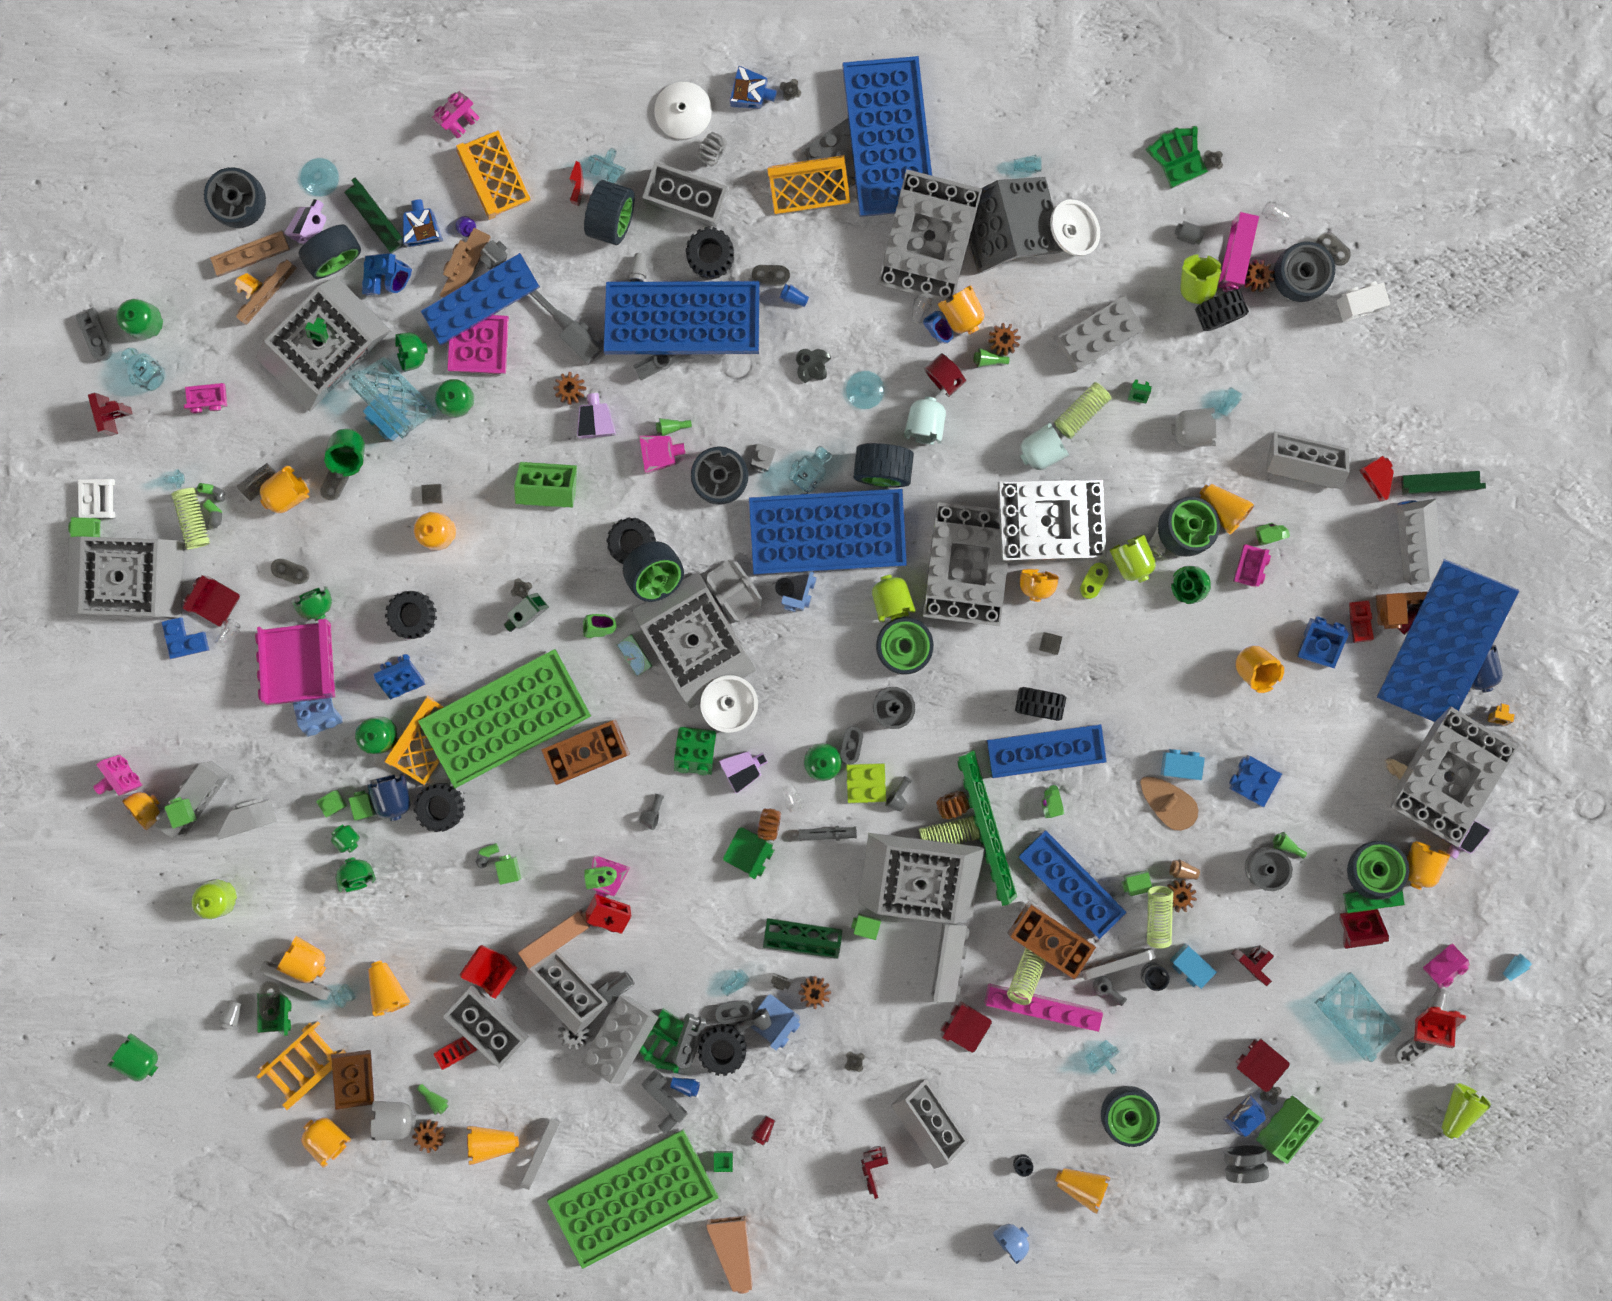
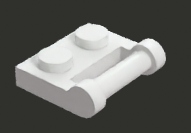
[78,479,115,518]

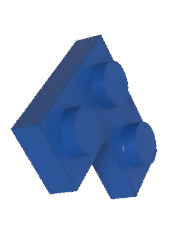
[362,253,396,295]
[162,618,210,659]

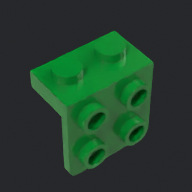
[674,727,716,776]
[723,827,775,879]
[257,992,292,1036]

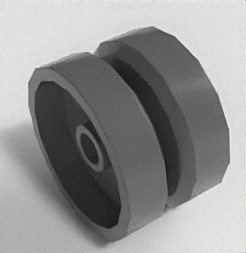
[873,687,915,729]
[1245,846,1293,891]
[1223,1145,1269,1184]

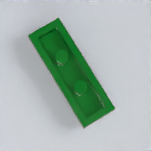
[1343,889,1405,913]

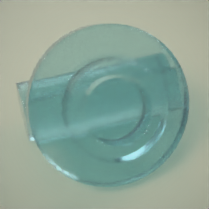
[164,469,185,488]

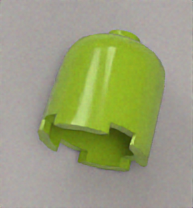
[1180,254,1221,304]
[1109,535,1156,583]
[872,575,915,622]
[191,879,237,920]

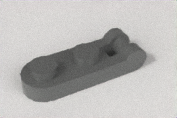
[75,307,113,361]
[673,1013,706,1069]

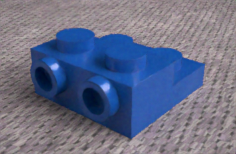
[1297,616,1349,669]
[1229,755,1282,807]

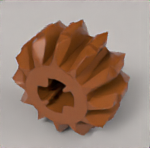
[1245,259,1275,292]
[988,323,1021,356]
[553,372,587,405]
[936,791,970,819]
[757,808,781,841]
[1165,880,1197,913]
[799,976,831,1009]
[412,1119,446,1153]

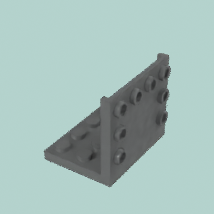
[969,177,1064,273]

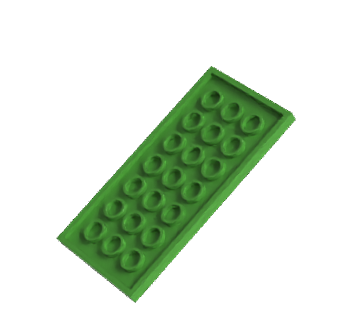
[418,649,591,788]
[547,1129,719,1269]

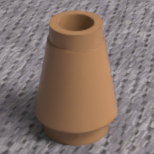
[1169,859,1200,880]

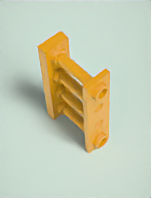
[256,1021,346,1110]

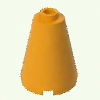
[1199,484,1254,535]
[368,961,410,1017]
[467,1126,519,1165]
[1055,1168,1111,1214]

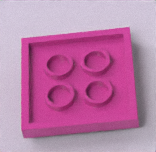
[448,315,509,374]

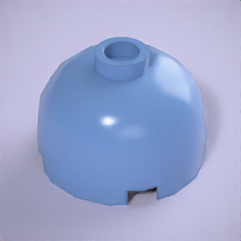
[993,1224,1029,1264]

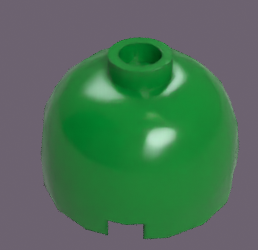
[395,332,428,372]
[435,379,474,418]
[1171,566,1211,604]
[291,586,332,621]
[804,743,842,781]
[336,857,376,892]

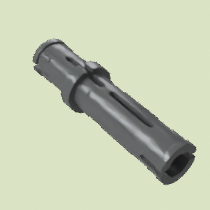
[799,826,857,841]

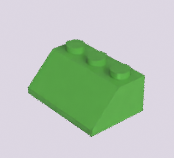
[514,462,577,508]
[1256,1095,1323,1164]

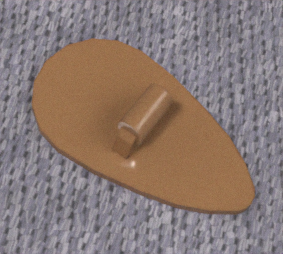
[1140,777,1199,831]

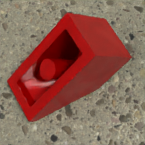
[1359,456,1394,502]

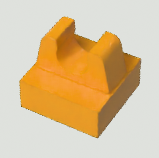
[235,273,263,299]
[1488,703,1515,726]

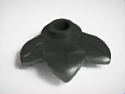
[796,349,831,383]

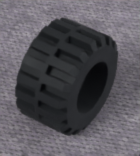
[685,227,734,279]
[1195,290,1249,331]
[606,517,656,564]
[385,591,437,639]
[1015,687,1067,721]
[413,783,466,832]
[698,1024,747,1076]

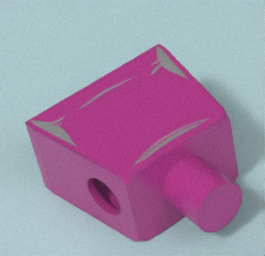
[639,436,686,474]
[592,856,630,897]

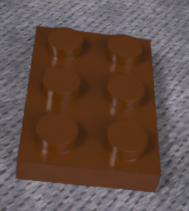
[331,1050,374,1110]

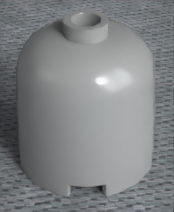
[1171,408,1216,447]
[371,1101,416,1141]

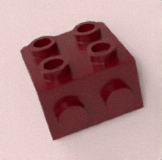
[183,575,240,627]
[940,1001,992,1053]
[1236,1038,1290,1092]
[861,1146,889,1199]

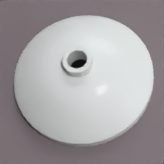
[654,82,712,140]
[1050,199,1100,256]
[700,675,758,733]

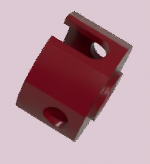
[924,353,967,397]

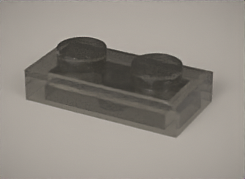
[237,463,277,501]

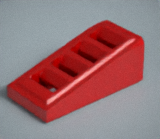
[433,1036,478,1070]

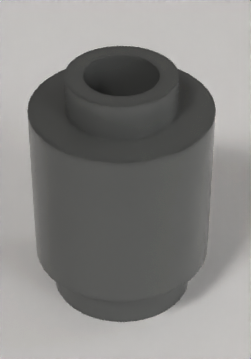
[1174,221,1205,245]

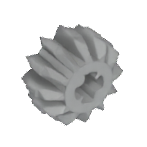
[697,132,727,167]
[558,1022,590,1050]

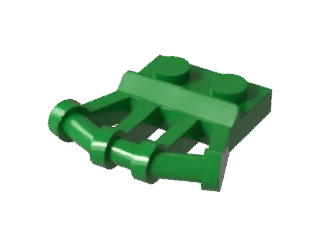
[1146,126,1208,189]
[639,1008,695,1074]

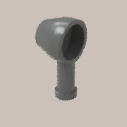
[885,776,912,812]
[639,794,664,830]
[1093,976,1127,1006]
[736,1008,772,1033]

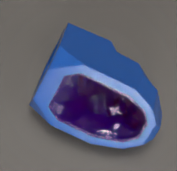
[385,259,412,293]
[923,311,954,344]

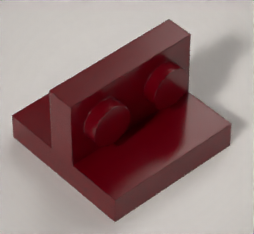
[88,393,133,436]
[1339,909,1389,949]
[1231,945,1274,987]

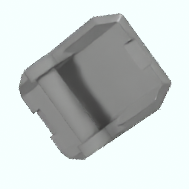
[706,559,762,622]

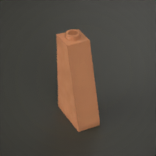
[518,909,591,969]
[706,1216,753,1294]

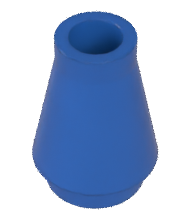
[779,284,809,307]
[670,1077,700,1098]

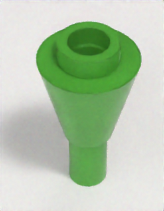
[973,348,1010,367]
[656,418,692,436]
[1273,832,1307,859]
[417,1084,449,1115]

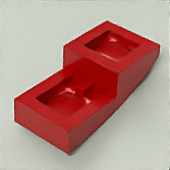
[569,161,584,206]
[1349,600,1374,643]

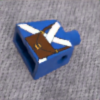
[730,66,777,109]
[403,199,443,247]
[1224,1095,1266,1137]

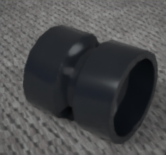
[1140,962,1170,991]

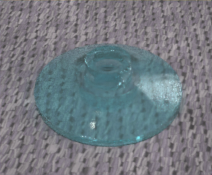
[301,158,339,197]
[846,371,884,409]

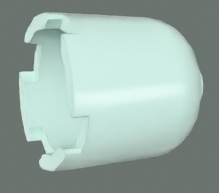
[904,397,946,445]
[1020,422,1069,470]

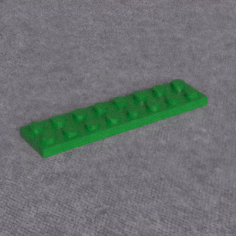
[957,750,1018,906]

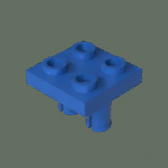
[373,654,425,700]

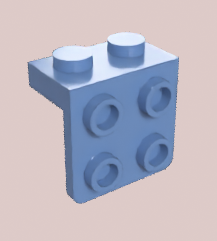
[781,571,817,612]
[293,698,343,737]
[751,994,800,1051]

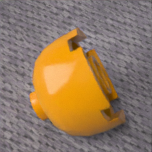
[1020,569,1059,602]
[122,792,160,830]

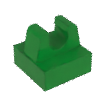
[305,317,329,343]
[1128,379,1152,404]

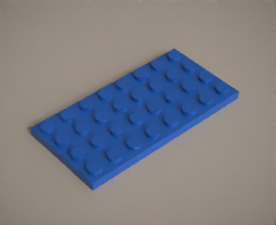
[842,56,932,217]
[604,281,760,355]
[749,489,907,574]
[1377,559,1519,722]

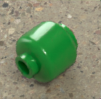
[331,824,360,853]

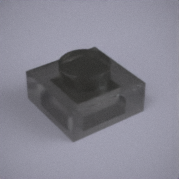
[421,484,443,505]
[1039,632,1062,655]
[770,973,791,990]

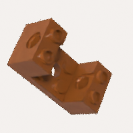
[1376,591,1428,629]
[541,719,630,785]
[1007,901,1096,980]

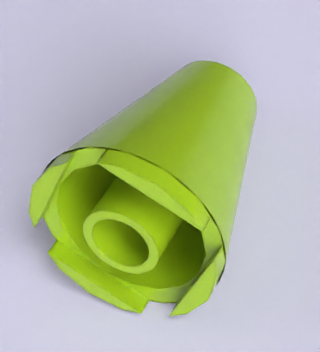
[1441,1083,1491,1139]

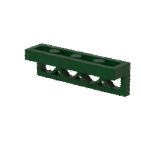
[344,177,404,254]
[1401,471,1486,495]
[763,918,843,959]

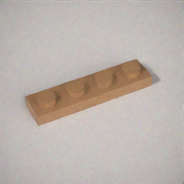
[210,231,290,277]
[236,259,297,325]

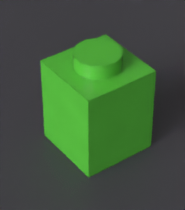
[68,517,101,537]
[316,790,347,818]
[349,790,377,821]
[165,797,197,829]
[495,854,521,885]
[1122,870,1152,896]
[851,913,881,940]

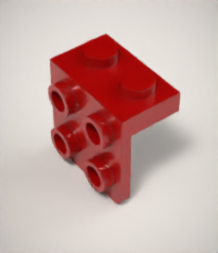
[460,945,518,999]
[1414,1006,1466,1049]

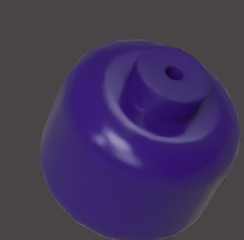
[455,216,476,237]

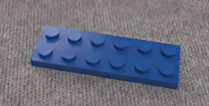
[421,253,540,345]
[987,724,1107,778]
[1018,830,1127,939]

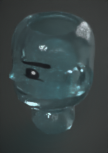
[121,347,166,391]
[789,446,832,493]

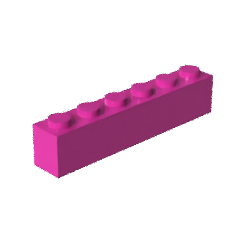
[984,983,1103,1032]

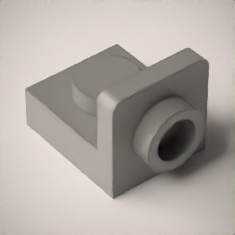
[750,443,776,473]

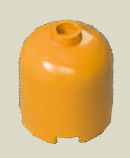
[937,285,985,335]
[260,466,310,513]
[414,512,456,551]
[1235,646,1284,693]
[1407,841,1450,890]
[276,936,326,983]
[301,1117,351,1168]

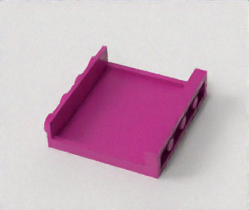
[255,619,335,705]

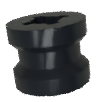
[775,578,794,597]
[1013,1154,1034,1177]

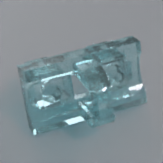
[588,148,626,183]
[1085,1040,1120,1074]

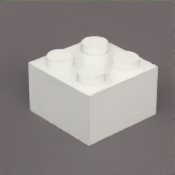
[1336,281,1390,322]

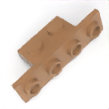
[439,228,491,298]

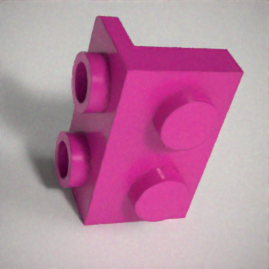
[184,383,227,413]
[1233,544,1271,588]
[1423,943,1470,988]

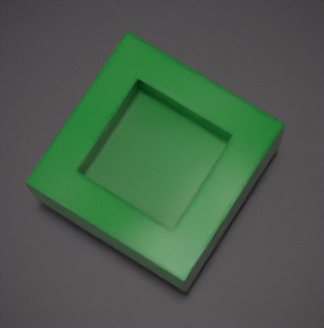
[714,1151,733,1172]

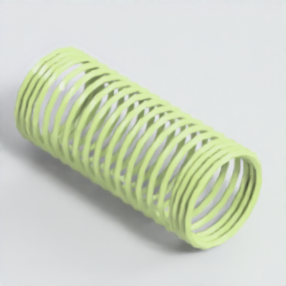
[1054,382,1111,439]
[171,488,210,549]
[919,816,980,844]
[1147,886,1173,949]
[1007,947,1047,1005]

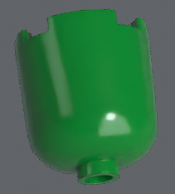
[116,299,163,340]
[324,428,365,477]
[355,716,398,754]
[107,1033,158,1082]

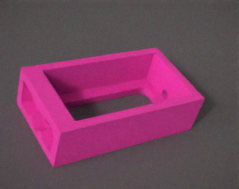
[1218,212,1259,292]

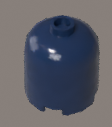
[1471,645,1503,693]
[367,773,411,821]

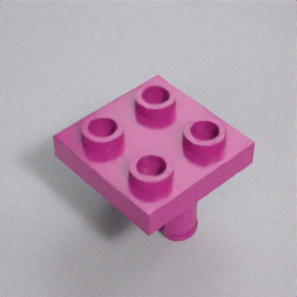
[432,91,480,139]
[93,755,142,796]

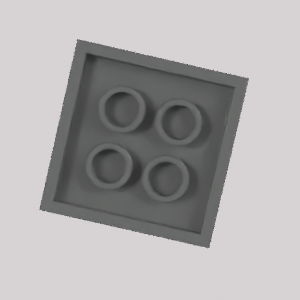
[802,118,856,198]

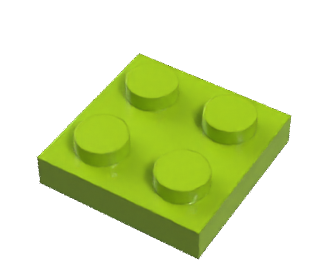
[846,763,886,803]

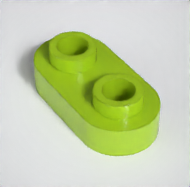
[1079,563,1109,599]

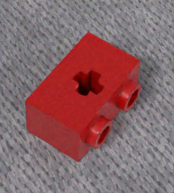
[586,894,632,934]

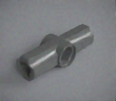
[633,354,692,381]
[596,971,635,1007]

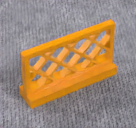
[456,130,531,220]
[767,155,851,214]
[385,695,444,785]

